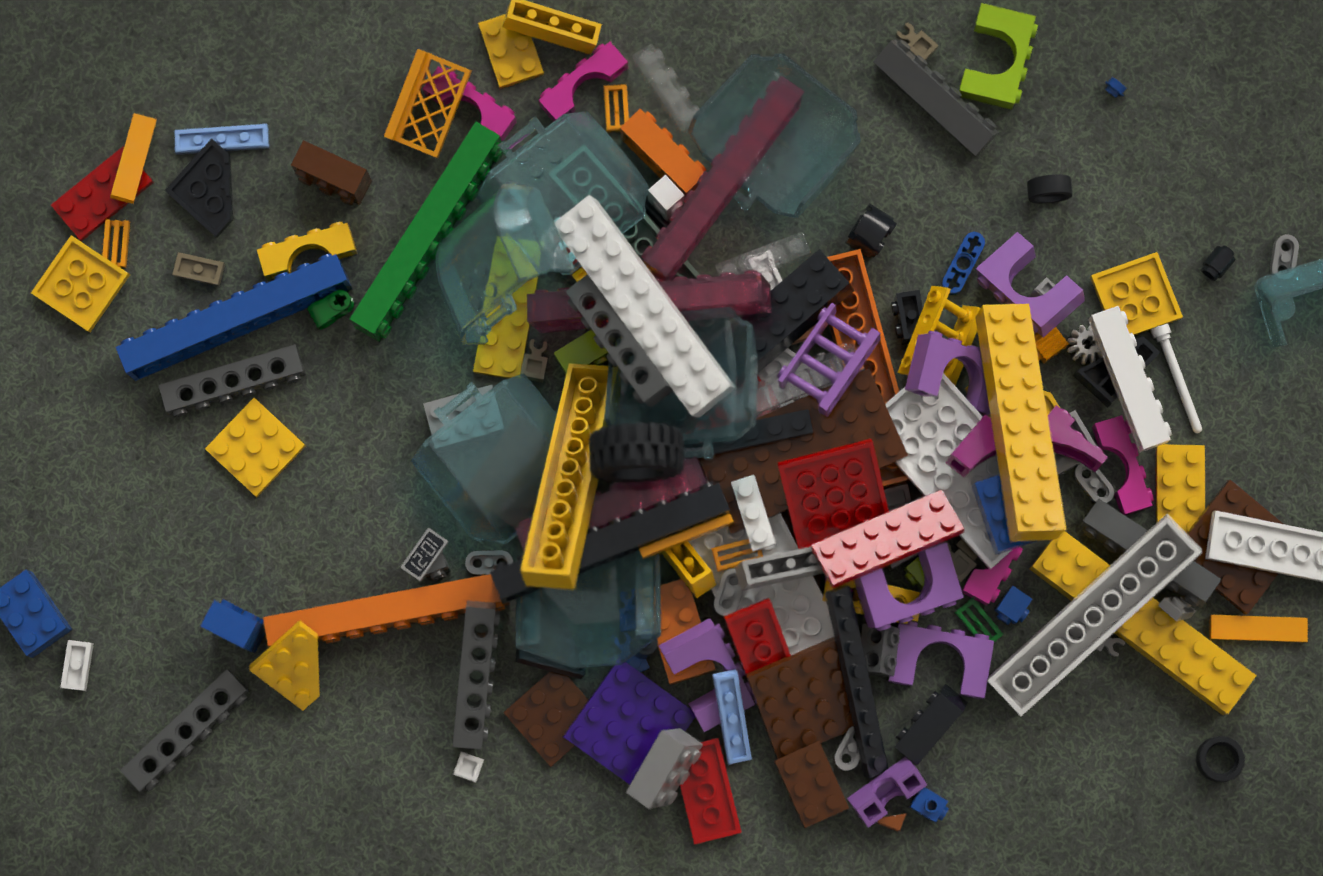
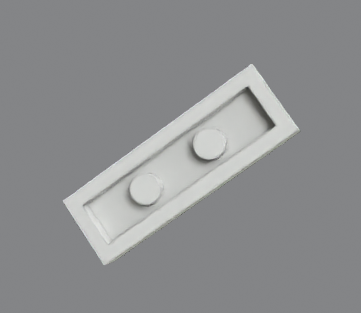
[731,475,776,552]

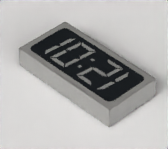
[401,528,449,582]

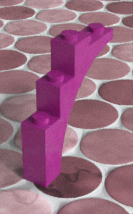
[946,405,1108,478]

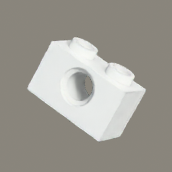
[648,175,685,221]

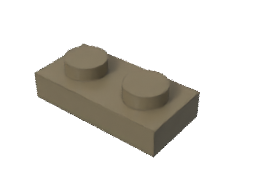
[172,252,225,287]

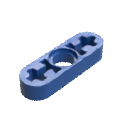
[942,232,985,295]

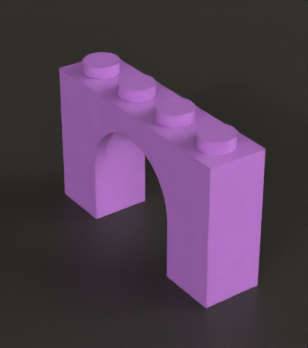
[976,232,1085,337]
[905,331,991,417]
[854,542,963,631]
[659,618,755,732]
[888,621,994,700]

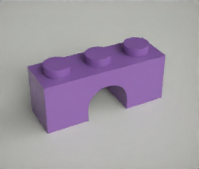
[847,756,927,827]

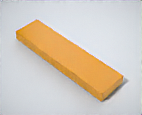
[110,113,157,204]
[639,513,733,559]
[1210,615,1308,643]

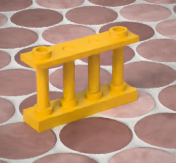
[897,286,981,386]

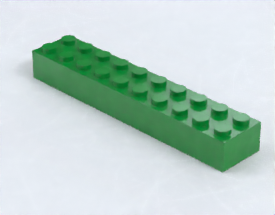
[350,122,504,342]

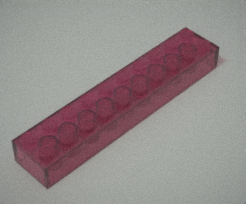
[642,76,804,289]
[527,270,771,333]

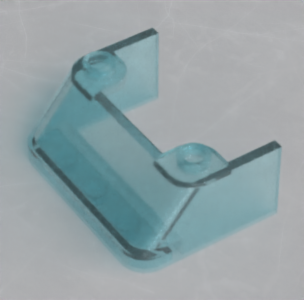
[1255,258,1323,347]

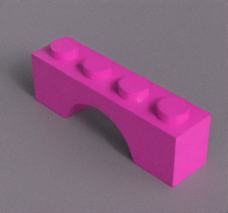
[539,42,628,126]
[423,66,517,143]
[1092,415,1154,516]
[962,547,1023,605]

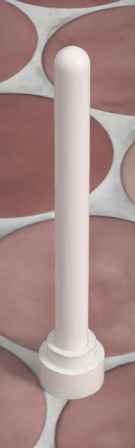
[1150,324,1202,433]

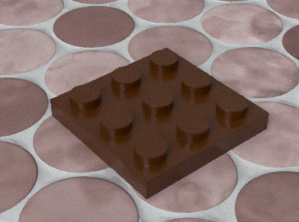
[503,671,588,767]

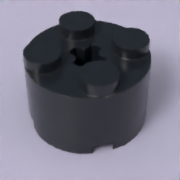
[845,203,897,258]

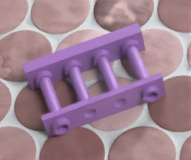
[777,303,880,417]

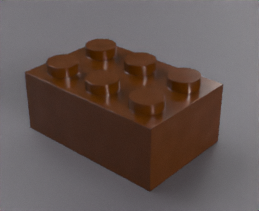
[291,140,372,206]
[774,741,849,828]

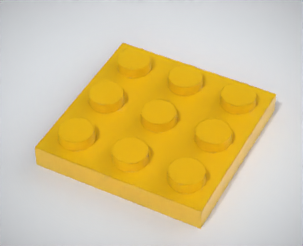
[31,235,130,332]
[1090,252,1183,336]
[205,398,306,497]

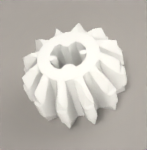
[1067,325,1102,365]

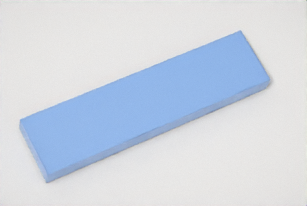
[174,124,269,154]
[712,669,752,765]

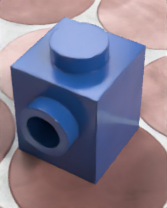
[994,586,1032,625]
[909,787,949,822]

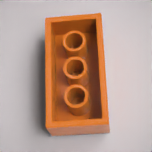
[620,109,707,204]
[641,579,716,685]

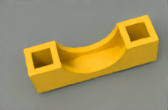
[257,222,358,281]

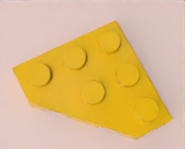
[249,620,320,711]

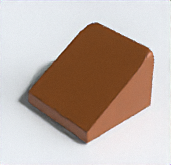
[876,814,906,831]

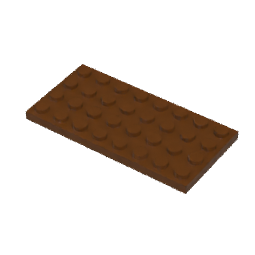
[699,368,909,535]

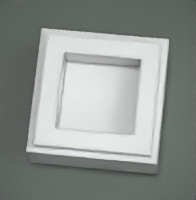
[453,752,484,782]

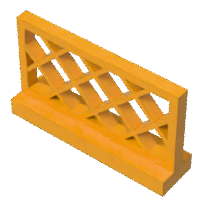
[384,49,472,158]

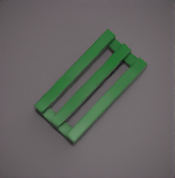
[954,598,1004,642]

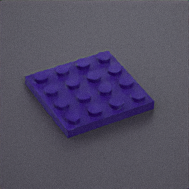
[563,658,696,785]

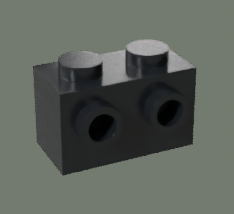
[891,290,923,345]

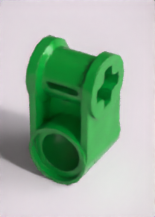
[307,290,354,330]

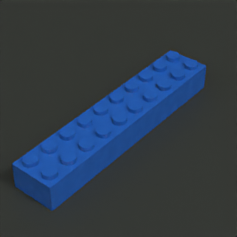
[116,254,352,381]

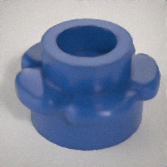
[1105,77,1127,98]

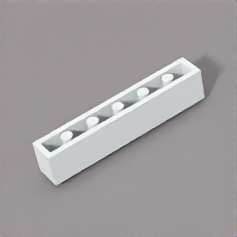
[1088,306,1172,453]

